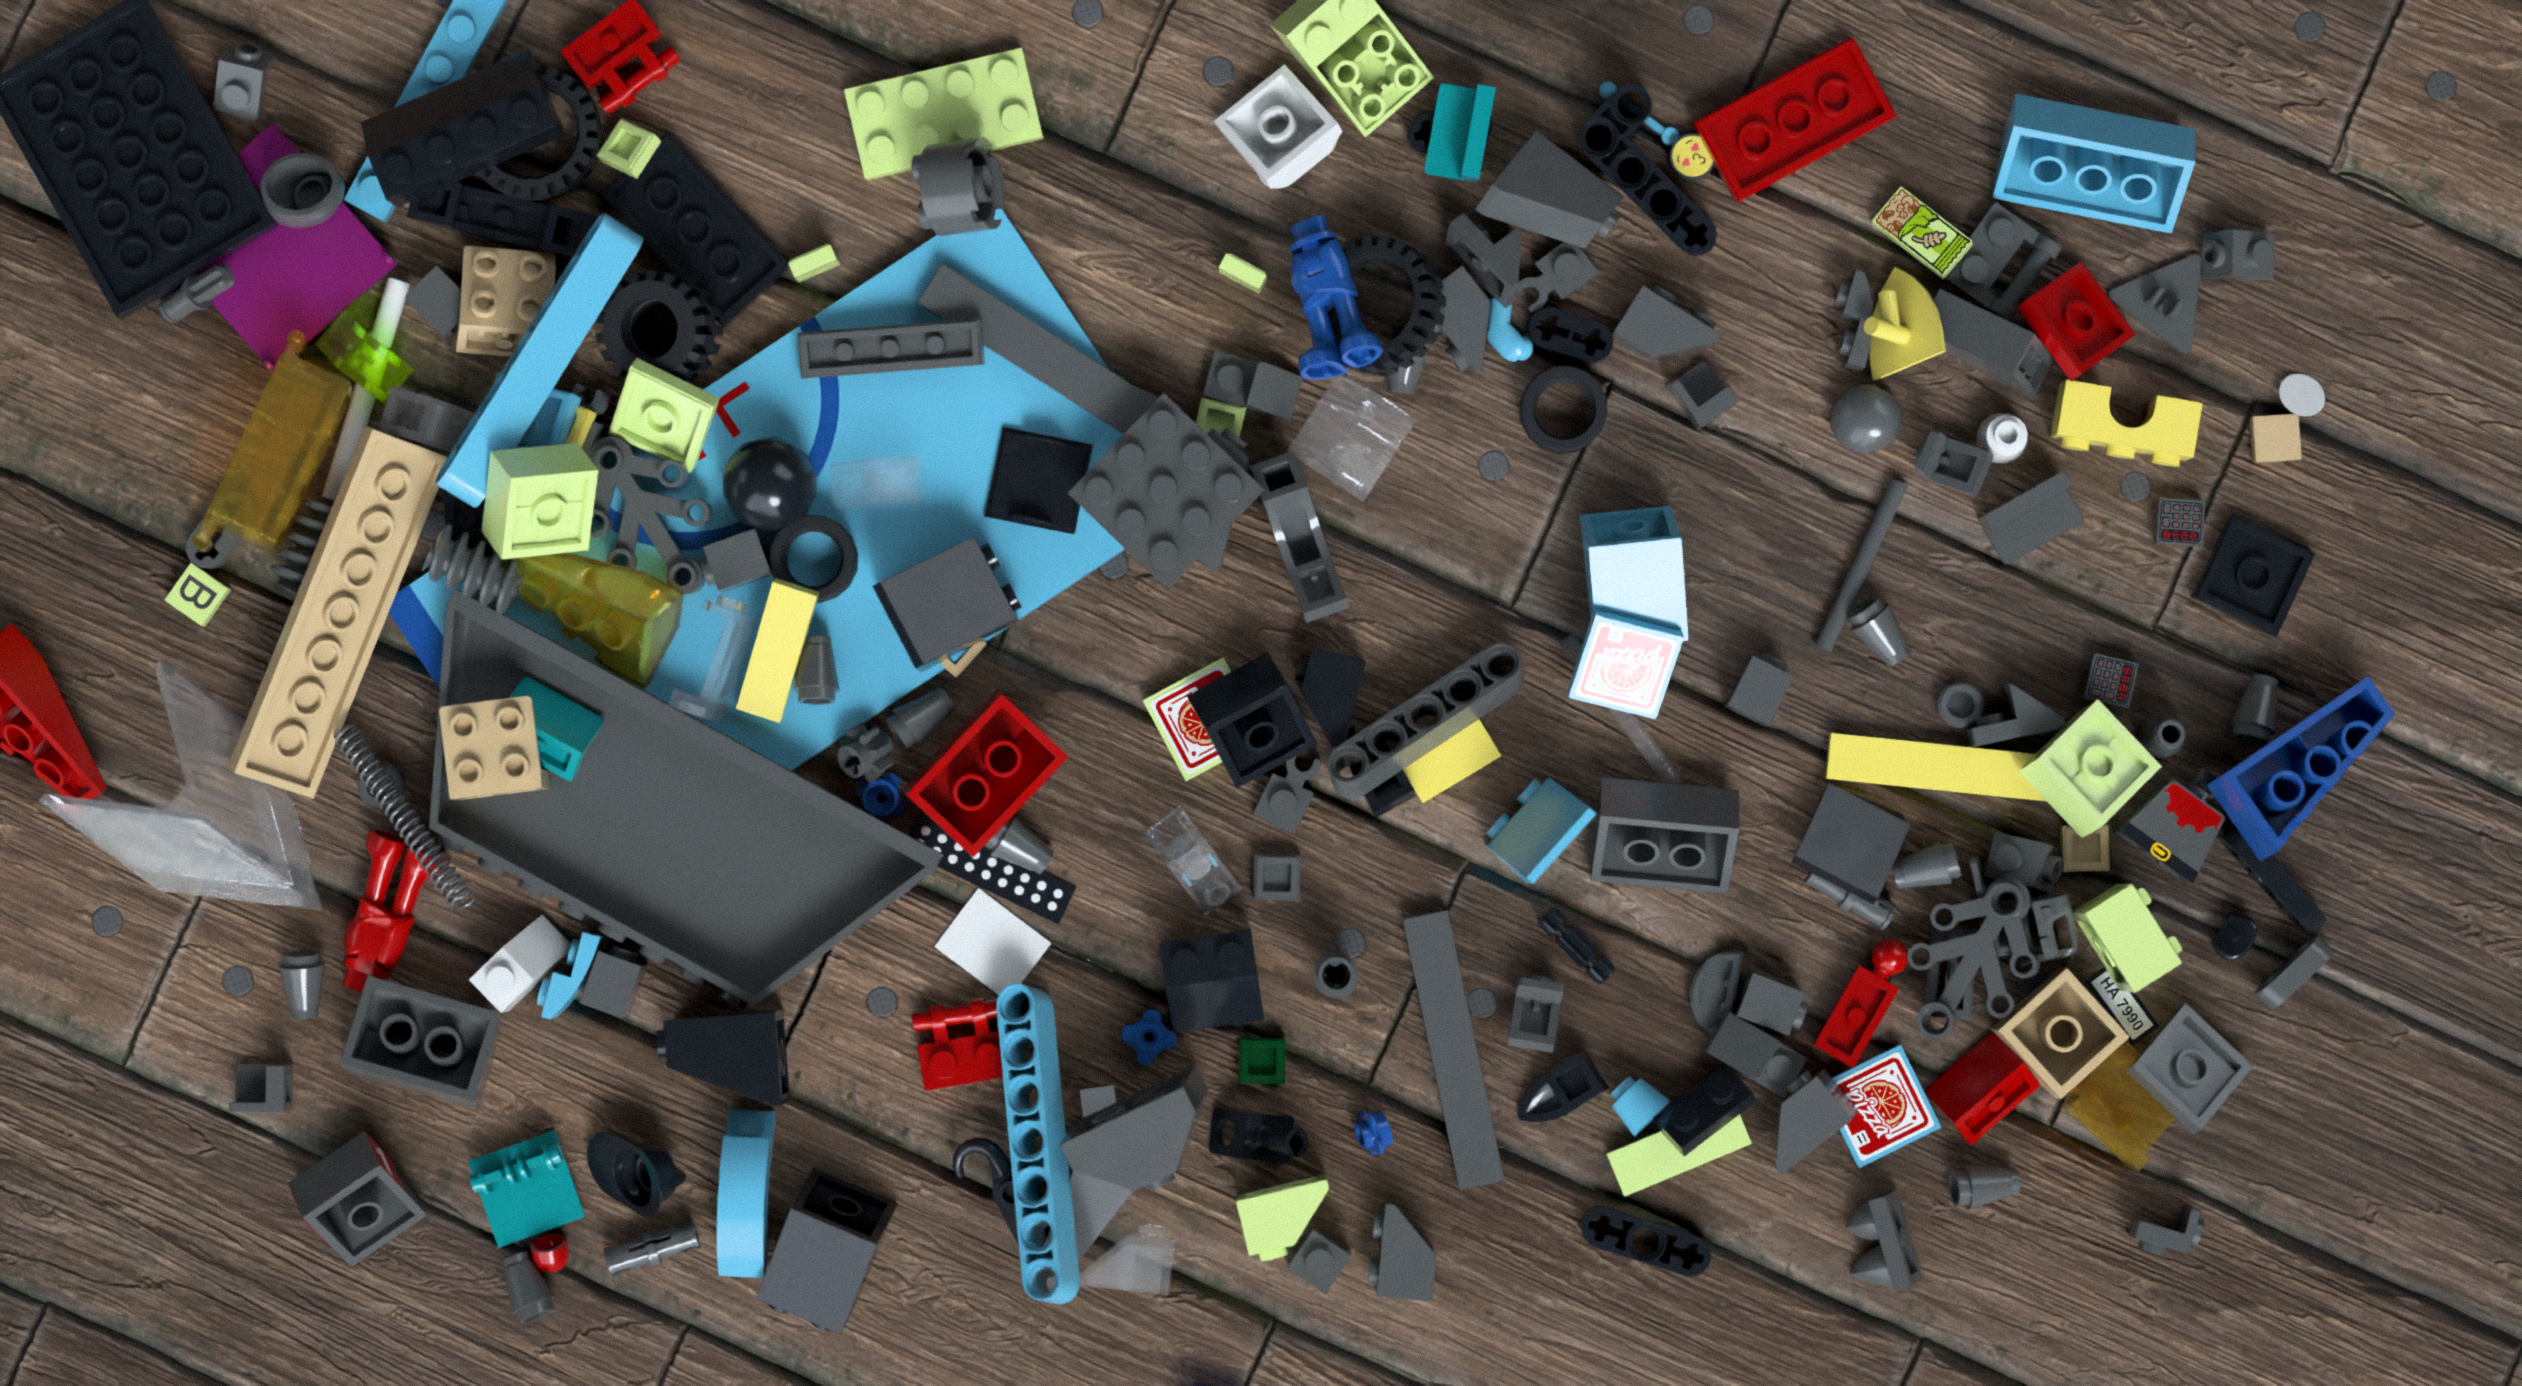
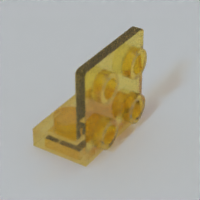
[2061,1041,2176,1172]

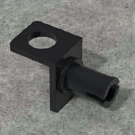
[1209,1107,1308,1162]

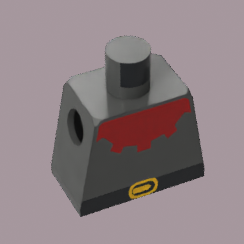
[2114,768,2225,883]

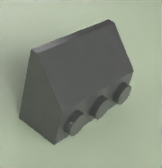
[1590,777,1739,894]
[339,975,502,1110]

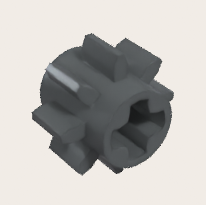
[837,723,894,783]

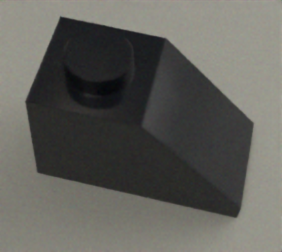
[1294,647,1366,749]

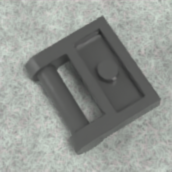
[1941,201,2062,322]

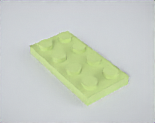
[844,48,1044,181]

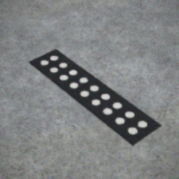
[909,813,1076,924]

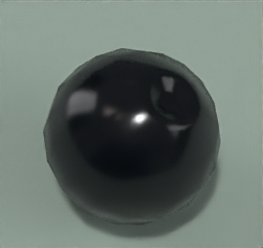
[723,437,817,531]

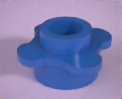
[856,773,907,819]
[1122,1009,1177,1065]
[1354,1110,1393,1155]

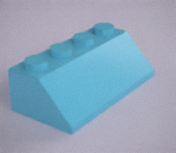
[1992,93,2196,234]

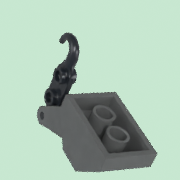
[953,1065,1208,1286]

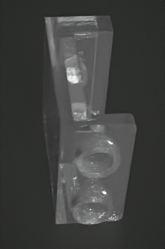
[668,595,757,723]

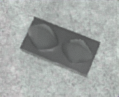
[1846,1189,1923,1290]

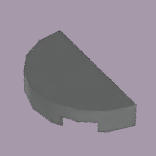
[1689,951,1744,1036]

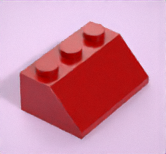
[903,689,1068,857]

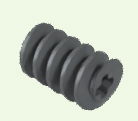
[270,498,332,593]
[422,523,528,615]

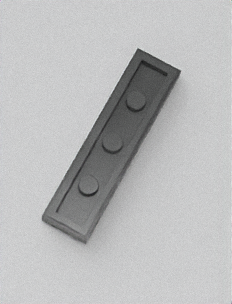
[797,318,985,379]

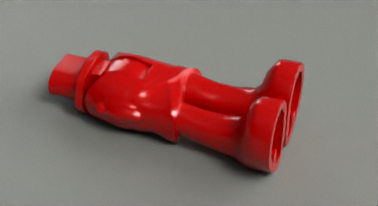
[342,829,451,993]

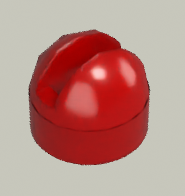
[530,1234,569,1273]

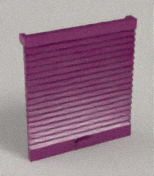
[198,123,398,373]

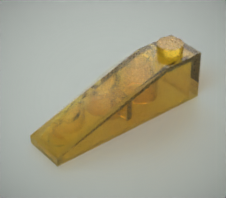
[501,552,684,689]

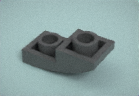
[1834,270,1872,372]

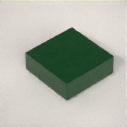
[1239,1037,1286,1084]

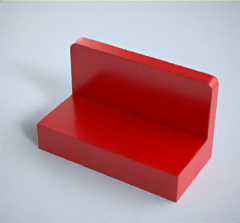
[1925,1033,2040,1146]

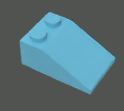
[1486,778,1596,884]

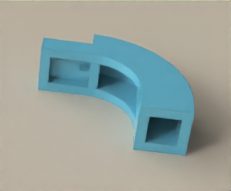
[717,1109,776,1278]

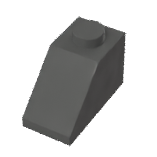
[1775,1068,1859,1175]

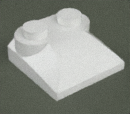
[1214,64,1342,189]

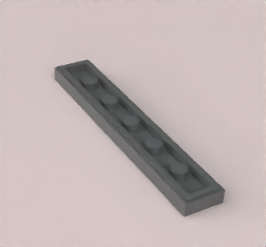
[918,264,1156,435]
[1402,910,1505,1190]

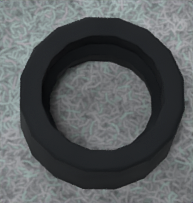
[1519,365,1608,454]
[769,515,858,603]

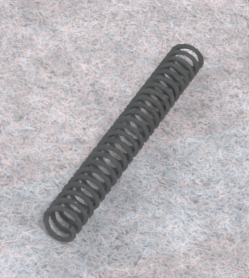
[334,724,476,910]

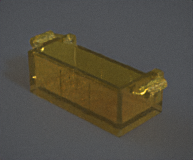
[192,330,353,557]

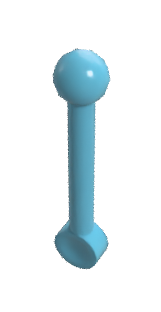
[1599,81,1680,146]

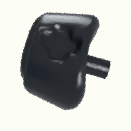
[2211,913,2257,960]

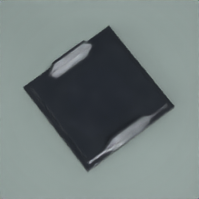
[984,427,1093,535]

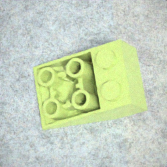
[1270,0,1434,137]

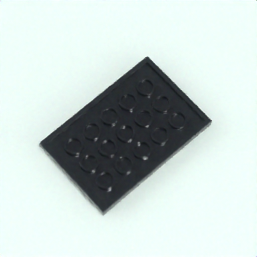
[0,0,279,320]

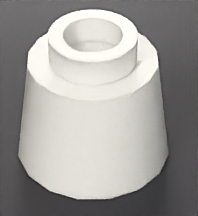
[1976,413,2028,464]

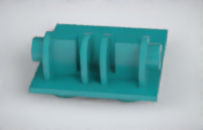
[468,1130,586,1248]

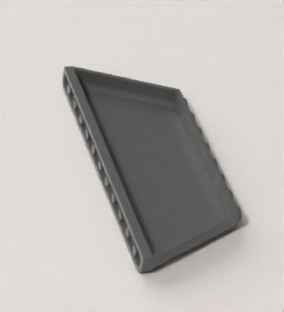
[429,589,944,1009]

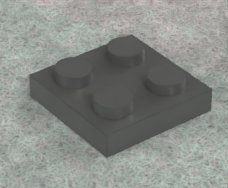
[2126,1003,2254,1134]

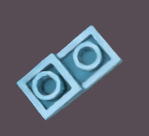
[537,931,606,1019]

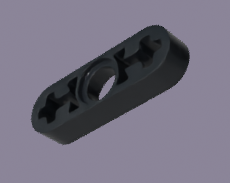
[2219,824,2327,936]
[1580,1206,1711,1277]

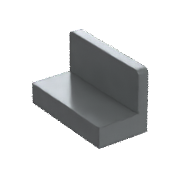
[1977,470,2083,565]

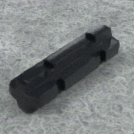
[1538,907,1615,984]

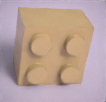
[1991,967,2129,1099]

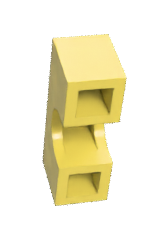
[2050,379,2203,467]

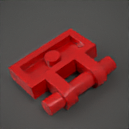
[560,0,681,115]
[912,997,1003,1091]

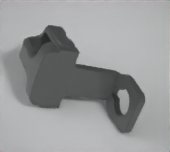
[1970,856,2078,965]

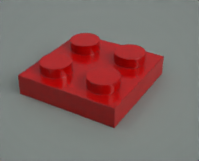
[2016,261,2136,381]

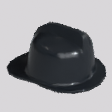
[587,1132,686,1218]

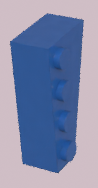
[2207,676,2395,861]

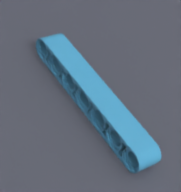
[435,213,644,508]
[996,983,1080,1304]

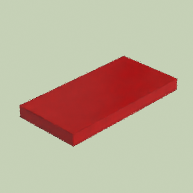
[1692,36,1897,204]

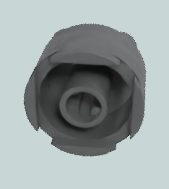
[911,137,1005,236]

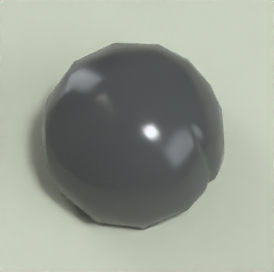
[1830,384,1902,454]

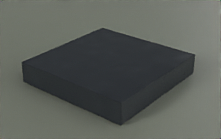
[2191,514,2316,637]
[1791,783,1911,904]

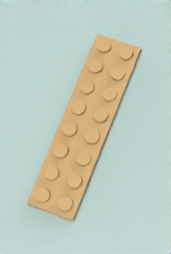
[227,425,447,799]

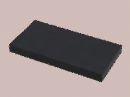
[600,132,790,329]

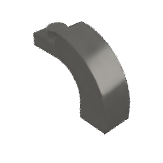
[1250,451,1350,623]

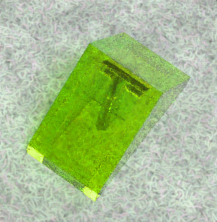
[315,309,415,404]

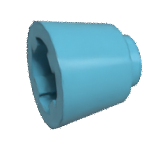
[1610,1076,1670,1137]

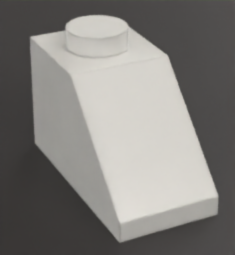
[469,914,571,1013]

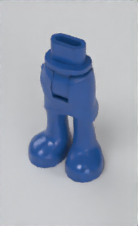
[1290,215,1383,380]

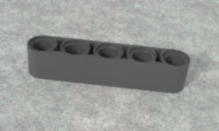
[1327,643,1524,799]

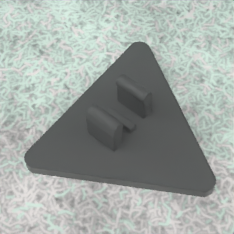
[2107,254,2202,354]

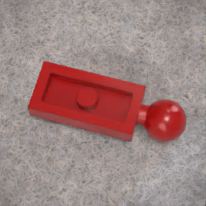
[1812,938,1908,1068]

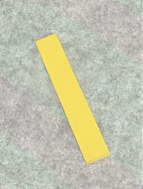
[1825,733,2047,802]

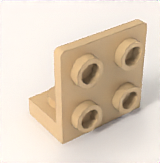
[456,246,556,357]
[439,696,550,800]

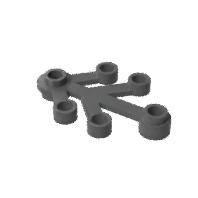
[588,437,713,594]
[1907,878,2040,1039]

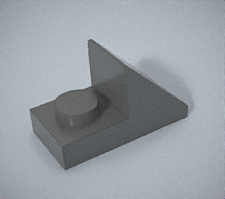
[1444,213,1522,308]
[1202,351,1303,421]
[1966,683,2066,747]
[1704,1011,1807,1098]

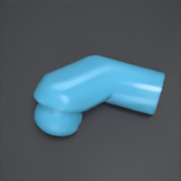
[1487,298,1533,362]

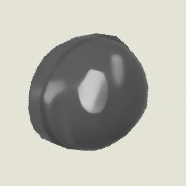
[260,153,345,228]

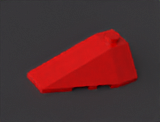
[0,623,107,808]

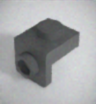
[213,43,275,120]
[2201,229,2275,281]
[1915,429,1994,498]
[1984,832,2063,893]
[1507,976,1564,1053]
[2127,1204,2204,1256]

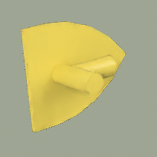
[1864,267,1946,381]

